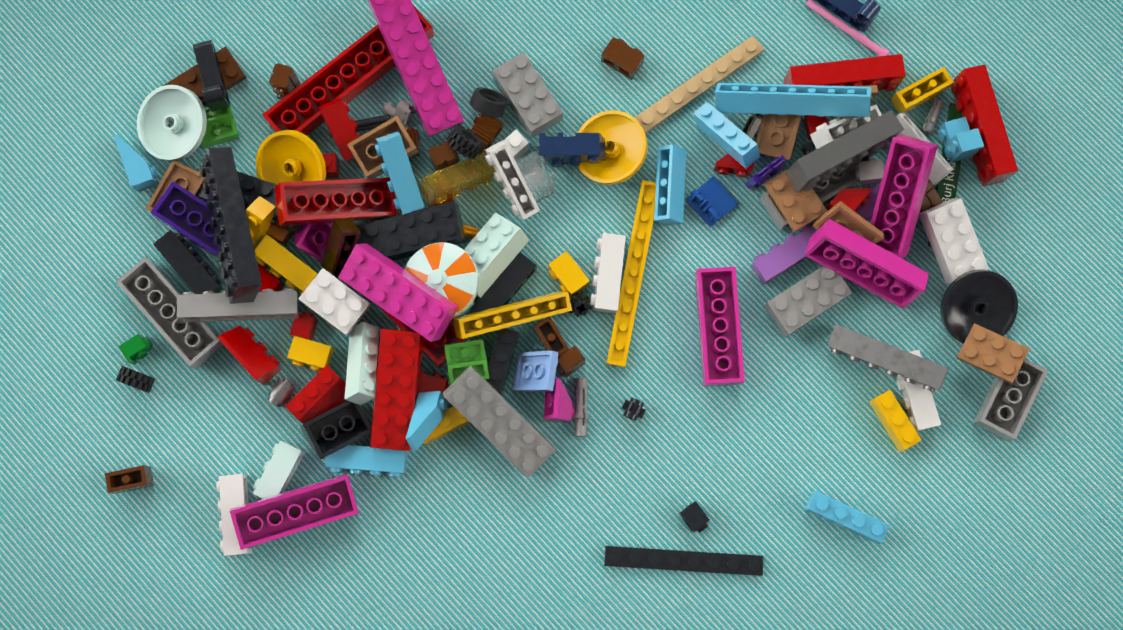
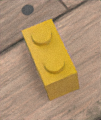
[548,251,590,297]
[287,336,334,372]

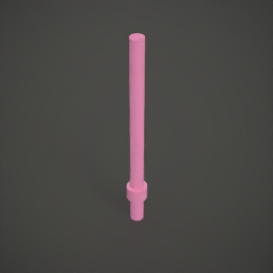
[806,0,892,57]

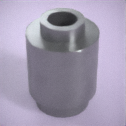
[267,378,295,408]

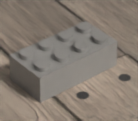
[492,52,563,138]
[764,266,853,338]
[973,359,1048,441]

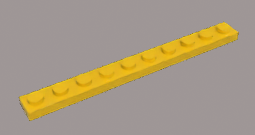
[606,180,656,368]

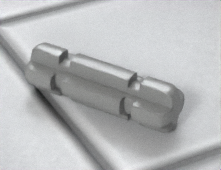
[922,99,944,135]

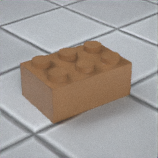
[347,116,419,178]

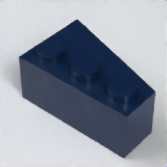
[539,133,605,168]

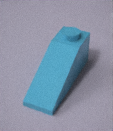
[114,135,159,192]
[406,391,448,451]

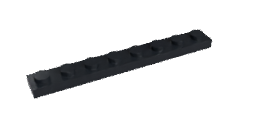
[604,546,763,576]

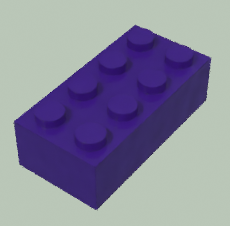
[150,181,218,257]

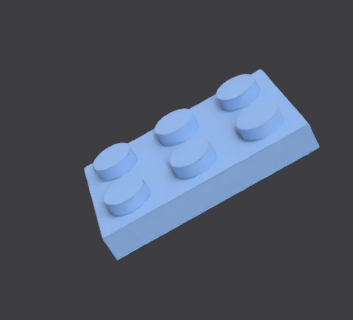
[513,351,558,392]

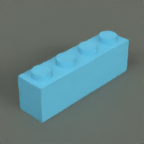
[693,102,760,168]
[375,132,425,215]
[654,144,687,225]
[325,445,408,477]
[805,491,890,544]

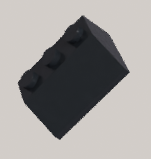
[300,401,372,459]

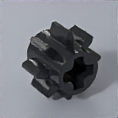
[569,292,592,317]
[621,397,646,421]

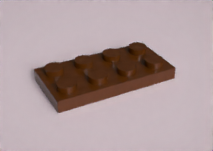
[163,46,247,105]

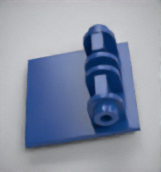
[685,176,738,227]

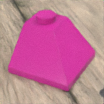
[294,223,332,262]
[543,378,574,423]

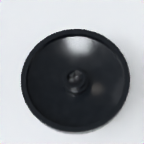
[940,269,1018,344]

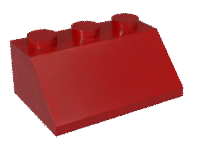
[217,325,281,385]
[285,365,347,424]

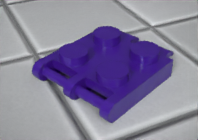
[745,155,787,189]

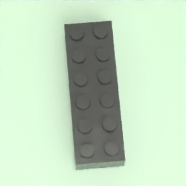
[785,110,904,193]

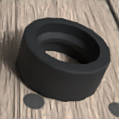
[470,87,508,117]

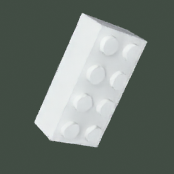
[919,198,989,284]

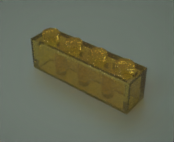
[418,152,496,204]

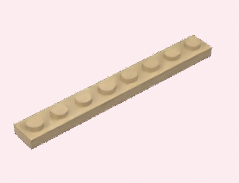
[634,36,764,133]

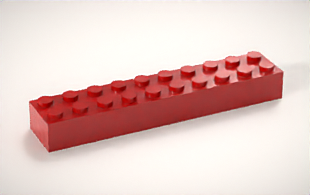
[262,5,434,136]

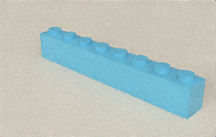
[715,83,872,118]

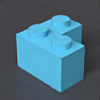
[938,117,984,163]

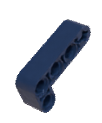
[814,0,881,32]

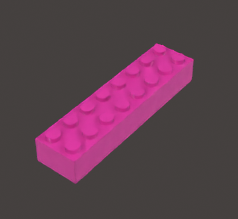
[367,0,464,138]

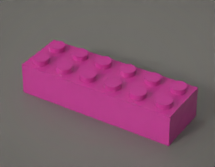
[870,135,938,258]
[804,219,929,309]
[338,243,459,342]
[695,267,745,387]
[230,474,359,550]

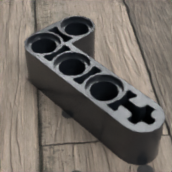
[193,40,231,112]

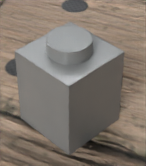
[856,159,884,186]

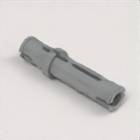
[573,378,589,437]

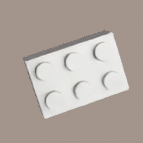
[299,268,370,336]

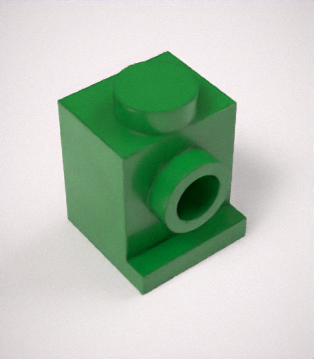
[118,334,153,365]

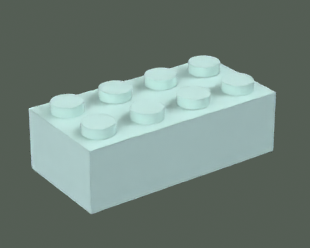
[464,212,530,298]

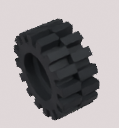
[447,125,484,159]
[116,366,155,393]

